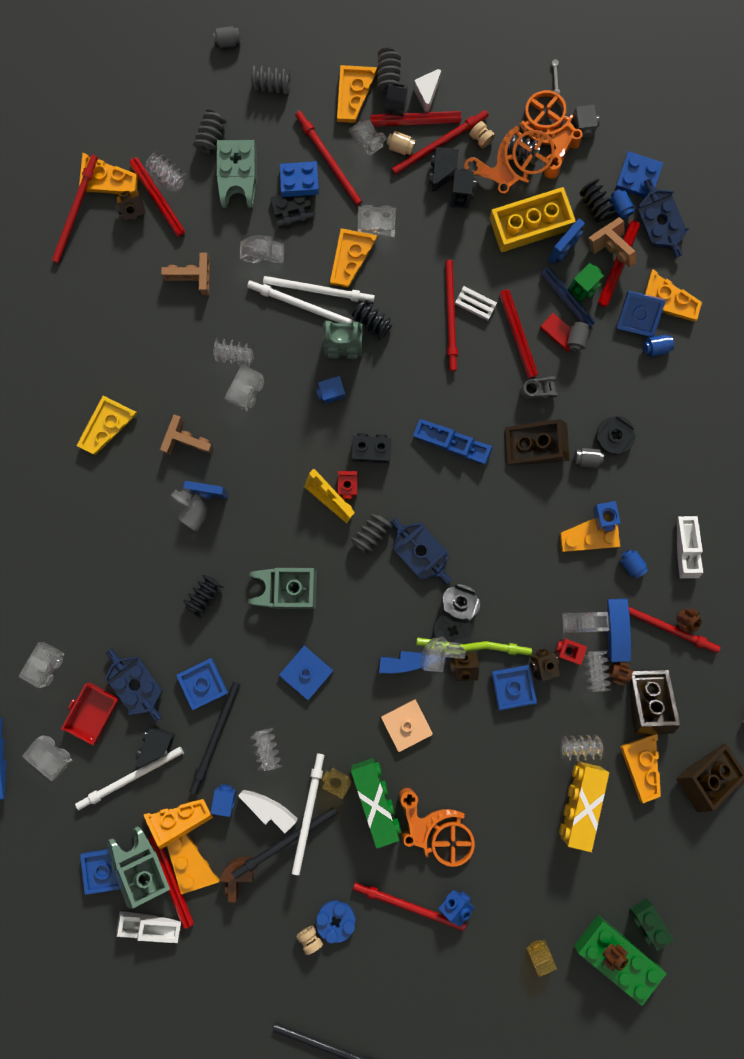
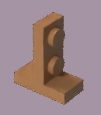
[589,217,636,268]
[161,253,210,295]
[160,415,214,455]

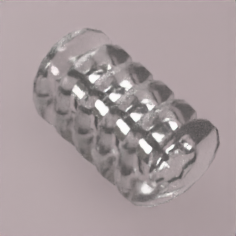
[145,151,188,192]
[213,337,254,367]
[583,651,611,692]
[250,727,282,771]
[560,735,603,761]

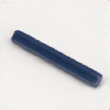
[541,267,595,328]

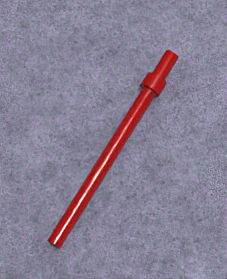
[391,110,489,175]
[295,111,362,206]
[52,154,99,263]
[445,260,458,371]
[628,606,720,653]
[352,882,466,931]

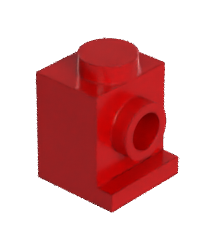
[338,471,357,500]
[555,638,587,665]

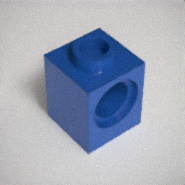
[316,376,346,404]
[593,501,621,532]
[210,785,237,817]

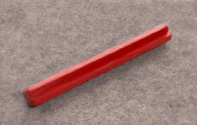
[370,111,461,127]
[129,157,185,237]
[598,220,640,307]
[499,289,538,379]
[148,835,194,929]

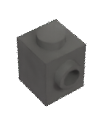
[573,105,600,138]

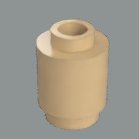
[387,131,415,155]

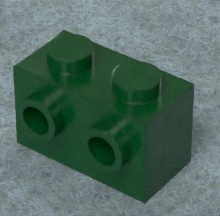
[630,898,674,951]

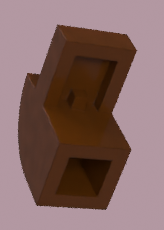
[220,857,254,902]

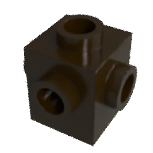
[115,189,146,221]
[530,649,560,681]
[450,653,479,681]

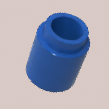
[609,190,634,220]
[644,335,674,357]
[620,549,648,579]

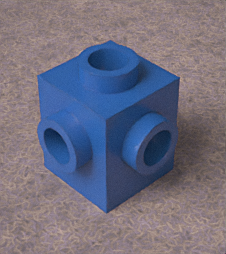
[439,890,475,927]

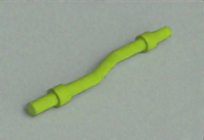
[416,637,532,656]

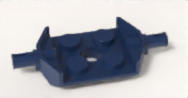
[637,178,689,258]
[390,517,452,585]
[104,648,163,723]

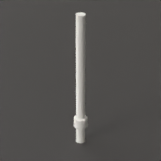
[263,276,375,303]
[247,280,354,324]
[75,747,184,810]
[292,753,325,875]

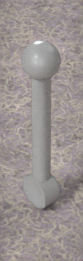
[551,59,560,95]

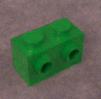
[568,263,604,303]

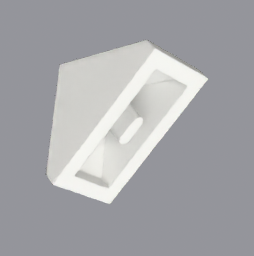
[414,69,441,112]

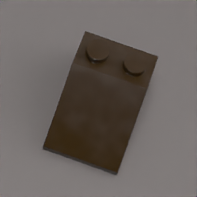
[505,419,570,465]
[630,670,680,735]
[676,744,744,812]

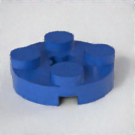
[316,900,356,943]

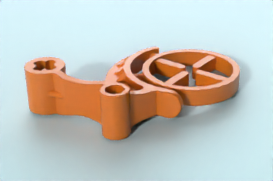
[519,90,583,179]
[464,126,555,193]
[398,788,475,867]

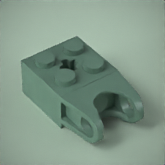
[217,140,257,208]
[323,321,363,359]
[248,568,317,609]
[107,826,170,908]

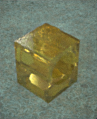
[321,768,353,799]
[527,940,557,977]

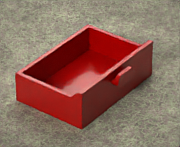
[61,683,120,745]

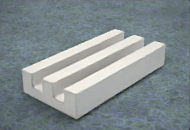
[455,286,497,321]

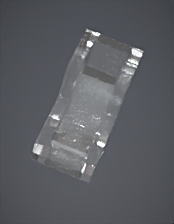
[349,119,387,157]
[240,236,284,264]
[171,489,207,531]
[562,612,609,633]
[421,637,466,672]

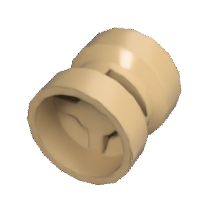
[469,121,495,149]
[296,926,323,955]

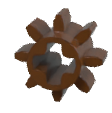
[677,608,702,633]
[609,662,633,686]
[603,944,629,971]

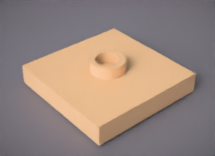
[381,699,433,752]

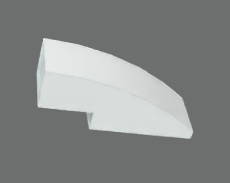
[677,516,703,578]
[238,790,298,833]
[116,911,181,943]

